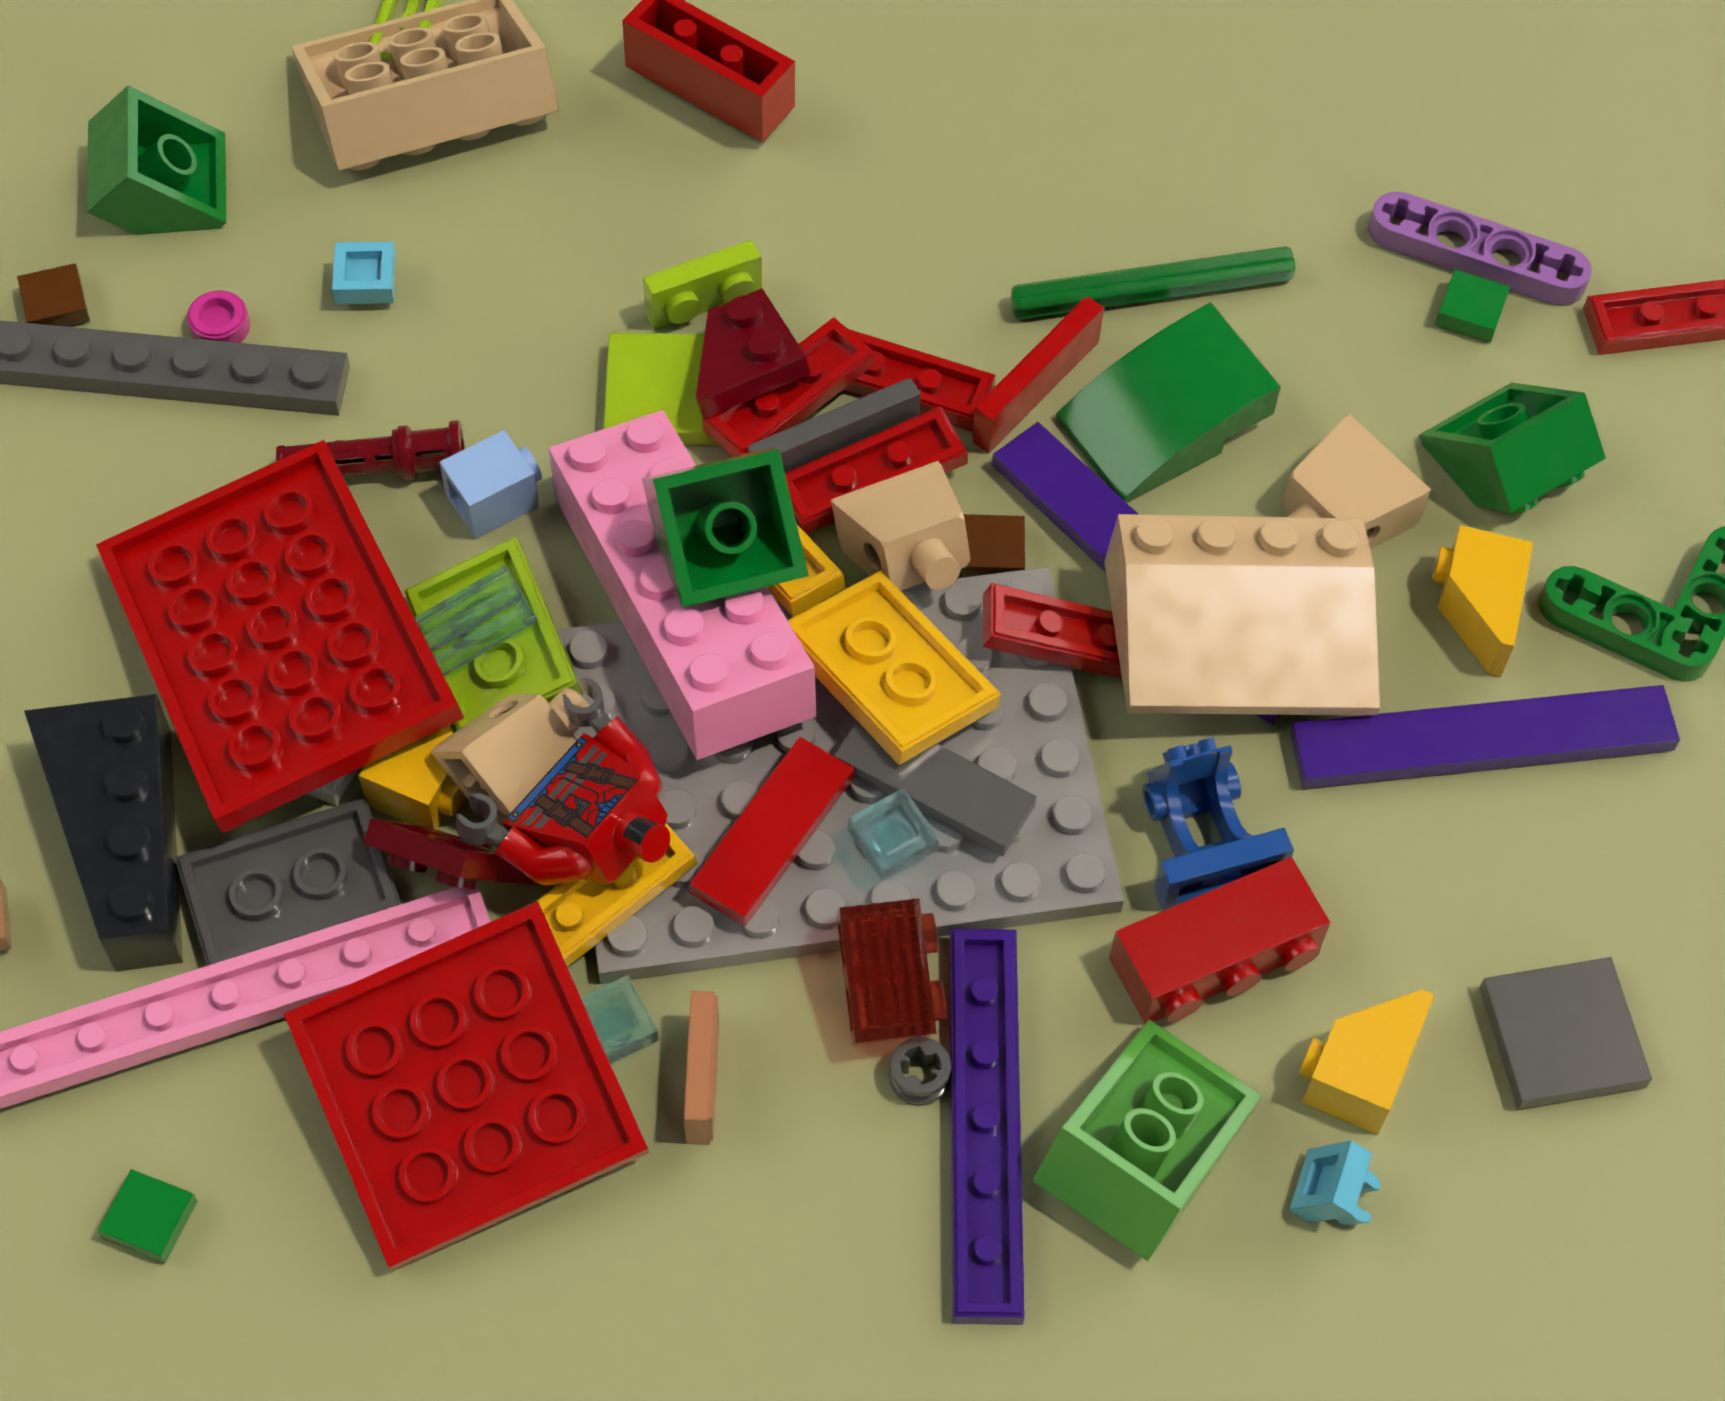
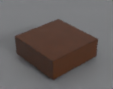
[17,263,90,327]
[962,514,1025,578]

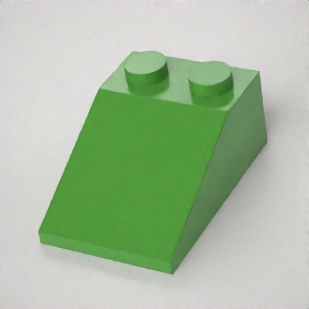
[1032,1019,1262,1261]

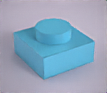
[332,242,397,304]

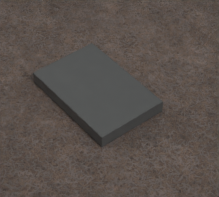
[175,797,401,966]

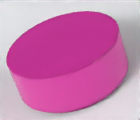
[187,290,250,343]

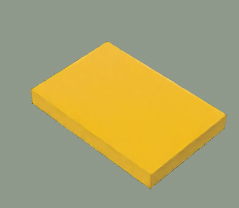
[788,570,1001,765]

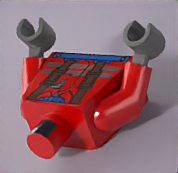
[456,678,670,886]

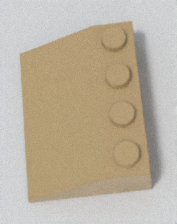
[291,0,559,171]
[1104,514,1380,715]

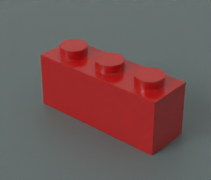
[622,0,795,142]
[1109,857,1331,1024]

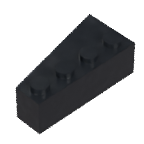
[24,694,183,972]

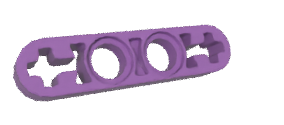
[1368,191,1592,306]

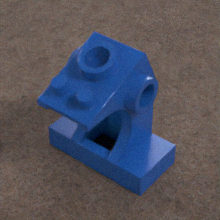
[1142,737,1294,911]

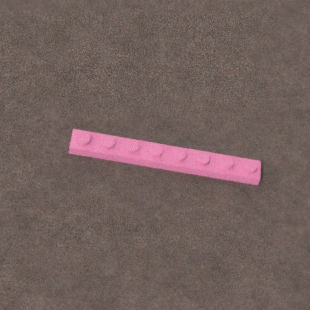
[0,881,491,1109]

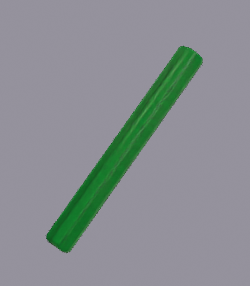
[1010,246,1295,319]

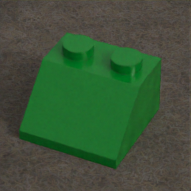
[87,85,226,235]
[1419,382,1606,515]
[642,449,809,607]

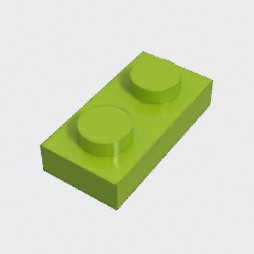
[643,239,762,330]

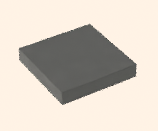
[1479,957,1652,1110]

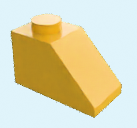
[1432,525,1534,677]
[359,725,466,830]
[1298,989,1435,1135]

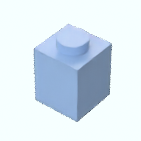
[439,430,542,539]

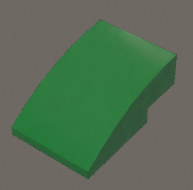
[1056,302,1281,503]

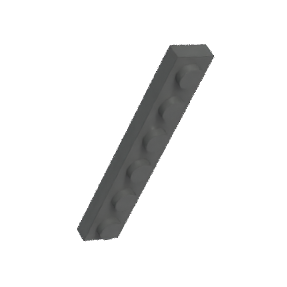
[0,320,350,416]

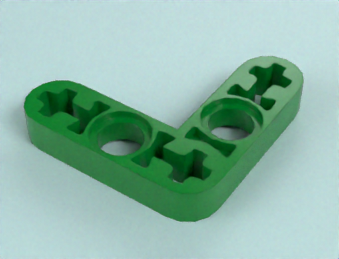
[1539,526,1725,682]

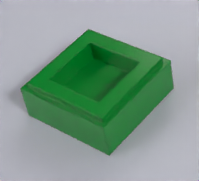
[1435,269,1510,343]
[98,1169,198,1264]

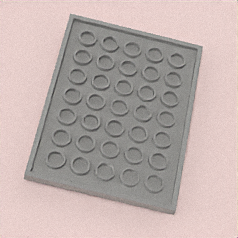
[558,567,1124,984]

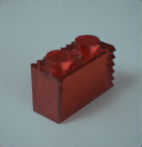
[836,898,947,1046]

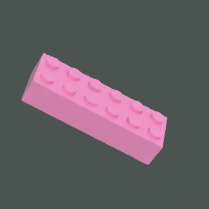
[548,410,816,760]

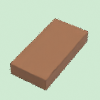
[684,991,719,1145]

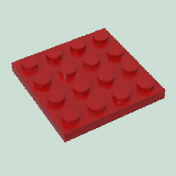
[283,901,650,1271]

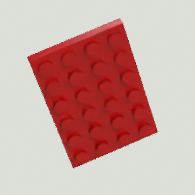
[95,440,464,834]

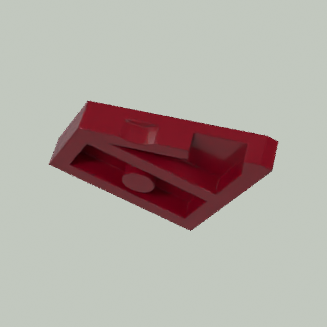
[696,288,811,419]
[364,818,543,890]

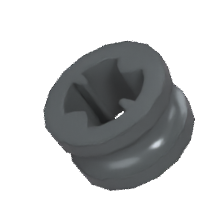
[889,1036,951,1106]

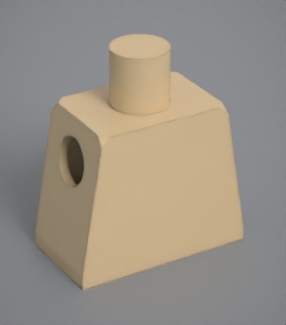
[1281,414,1431,549]
[831,461,971,591]
[431,688,589,829]

